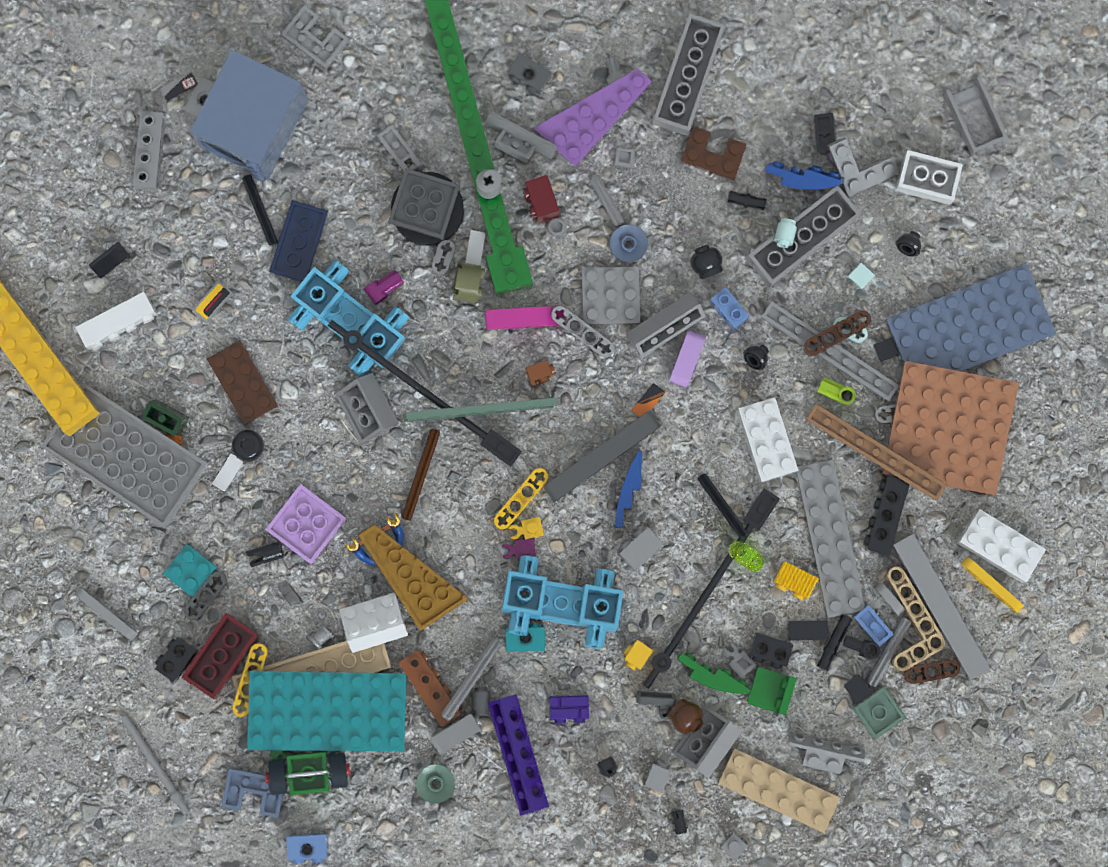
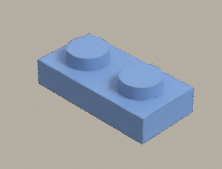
[853,605,894,647]

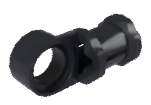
[597,756,617,777]

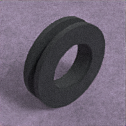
[391,172,464,246]

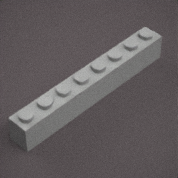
[892,534,991,681]

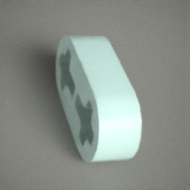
[832,317,868,343]

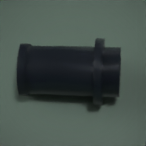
[671,810,688,835]

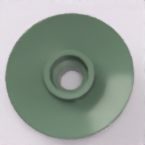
[416,764,455,804]

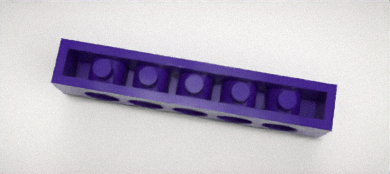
[488,694,549,816]

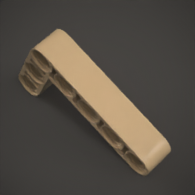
[885,567,945,671]

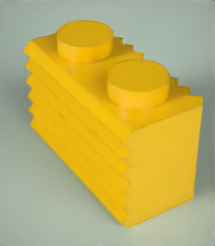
[773,561,819,601]

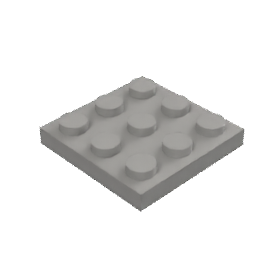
[582,267,640,325]

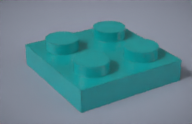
[163,544,218,598]

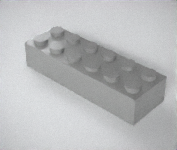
[652,13,725,136]
[746,185,862,288]

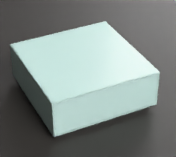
[848,263,875,290]

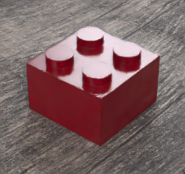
[523,175,560,224]

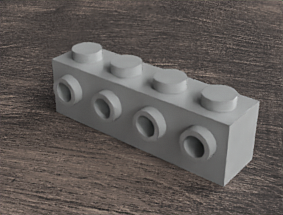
[130,111,166,191]
[626,292,706,357]

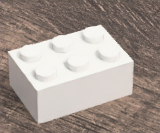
[895,150,963,205]
[339,592,408,653]

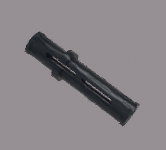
[816,614,853,671]

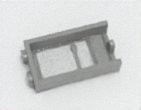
[943,76,1008,157]

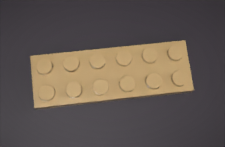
[718,748,840,833]

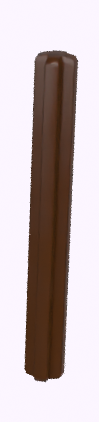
[401,429,440,521]

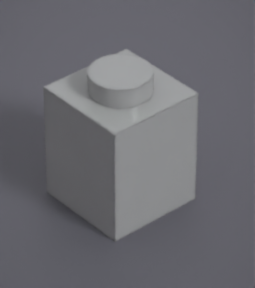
[644,761,671,793]

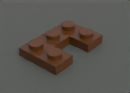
[681,126,747,180]

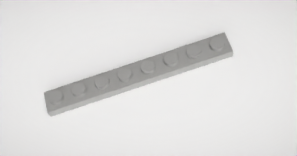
[761,301,899,402]

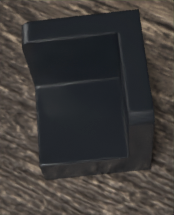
[844,674,872,704]

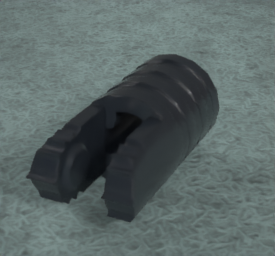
[246,542,284,567]

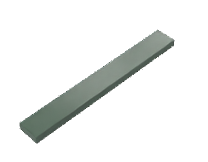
[403,398,558,423]

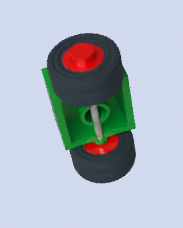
[265,751,351,796]

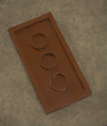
[207,340,278,425]

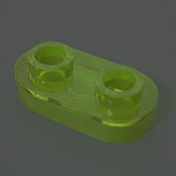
[729,541,764,572]

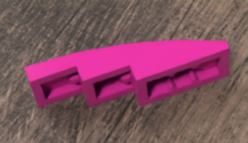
[485,306,565,330]

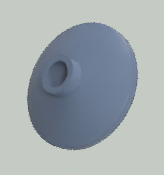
[610,225,648,262]

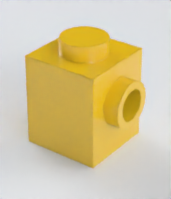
[623,640,653,671]

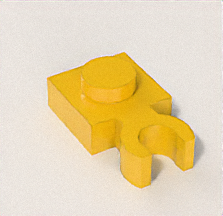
[509,517,544,540]

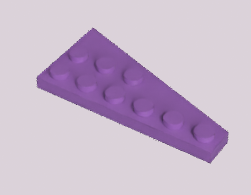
[534,69,652,167]

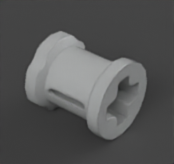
[309,624,334,649]

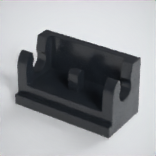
[814,112,837,155]

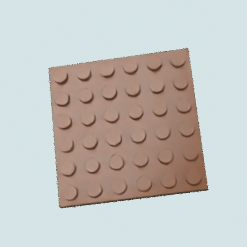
[882,361,1019,495]

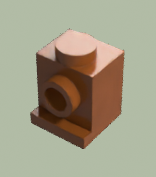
[526,360,556,387]

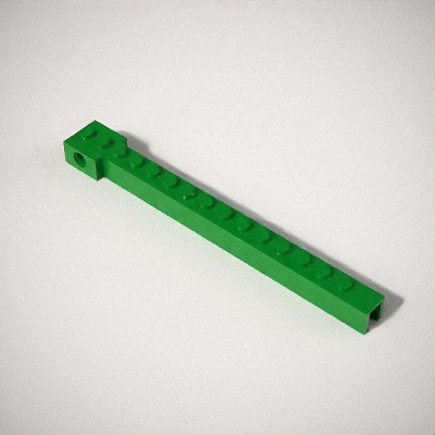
[425,0,533,296]

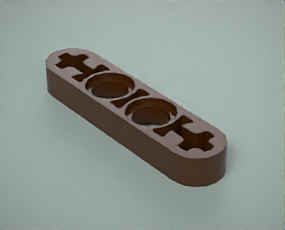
[804,311,871,356]

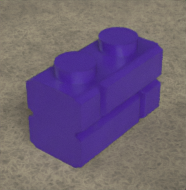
[550,695,589,723]

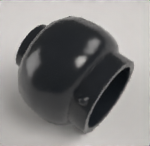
[690,245,723,279]
[232,430,264,462]

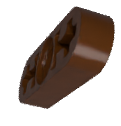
[904,660,960,684]

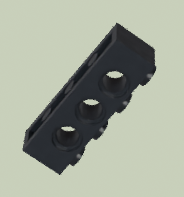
[863,476,910,557]

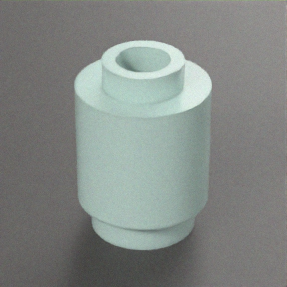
[774,218,797,248]

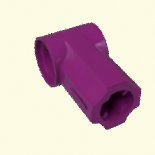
[364,269,404,305]

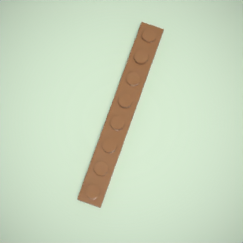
[806,404,948,501]

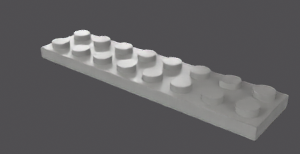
[796,460,865,618]

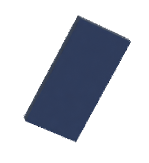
[269,200,329,282]

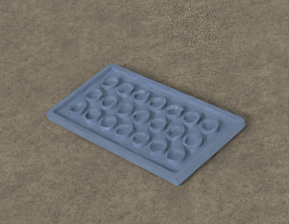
[885,263,1056,371]

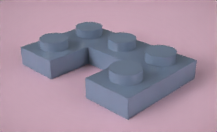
[221,768,284,818]

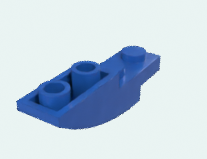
[765,161,845,190]

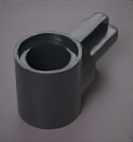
[843,635,881,659]

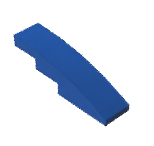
[614,451,642,528]

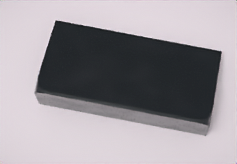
[89,242,130,278]

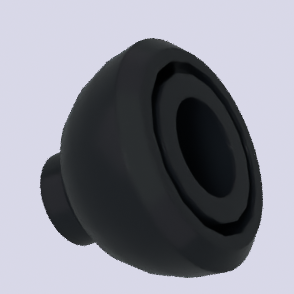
[896,231,922,257]
[743,345,769,370]

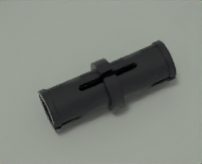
[727,190,767,211]

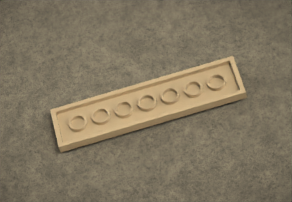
[232,641,392,712]

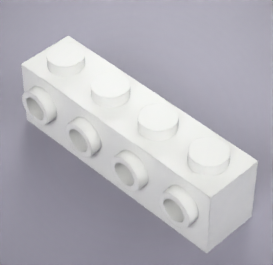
[75,292,157,350]

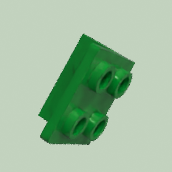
[747,667,797,716]

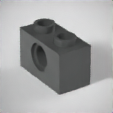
[508,53,552,95]

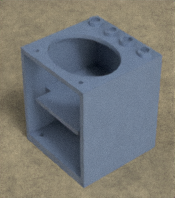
[190,49,308,181]

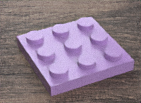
[265,484,346,565]

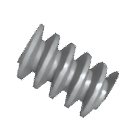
[476,169,501,199]

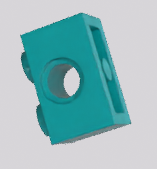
[506,624,545,652]

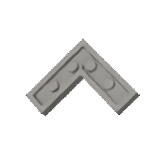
[827,137,899,197]

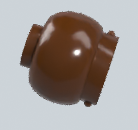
[668,699,703,734]

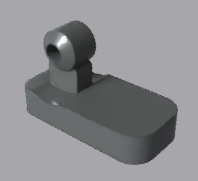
[636,691,676,720]

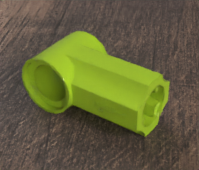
[817,377,856,406]

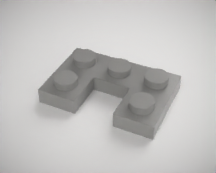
[281,5,349,70]

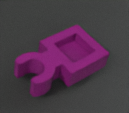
[502,539,536,560]

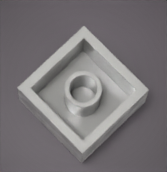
[619,527,664,572]

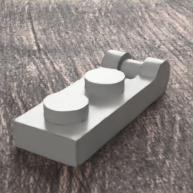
[377,125,424,172]

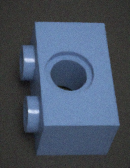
[709,287,750,331]
[286,833,328,864]

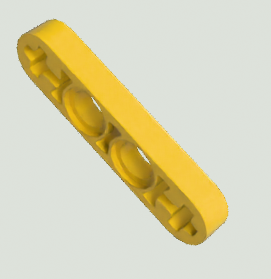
[494,468,548,530]
[961,557,1024,614]
[232,644,268,717]

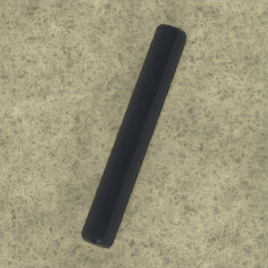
[242,174,278,246]
[698,473,748,539]

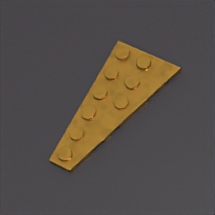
[357,524,468,631]

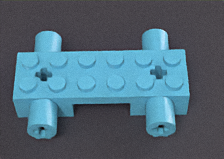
[287,260,410,377]
[501,555,623,649]

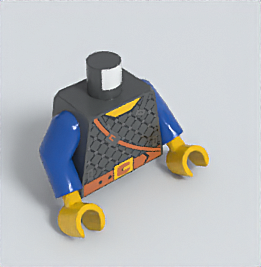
[345,513,404,566]

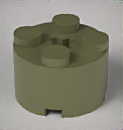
[452,262,485,303]

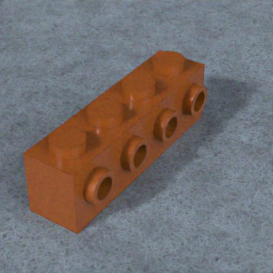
[399,650,462,728]

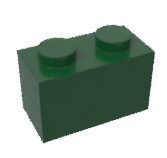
[141,399,189,436]

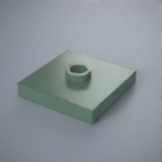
[852,686,906,740]

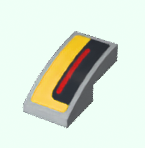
[192,281,233,324]

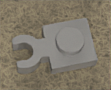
[722,643,756,679]

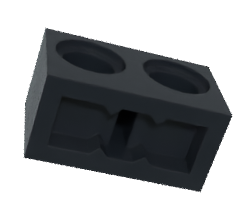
[748,633,794,669]
[155,637,199,683]

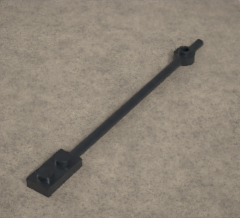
[327,320,522,467]
[643,488,780,689]

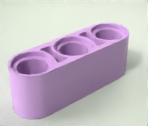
[669,330,706,388]

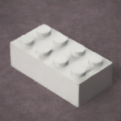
[737,397,798,483]
[956,509,1046,583]

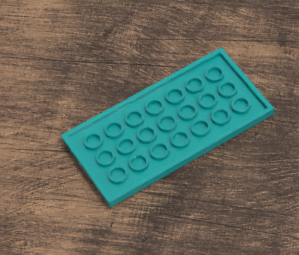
[247,671,406,752]

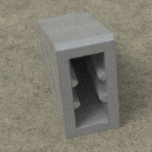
[430,713,483,755]

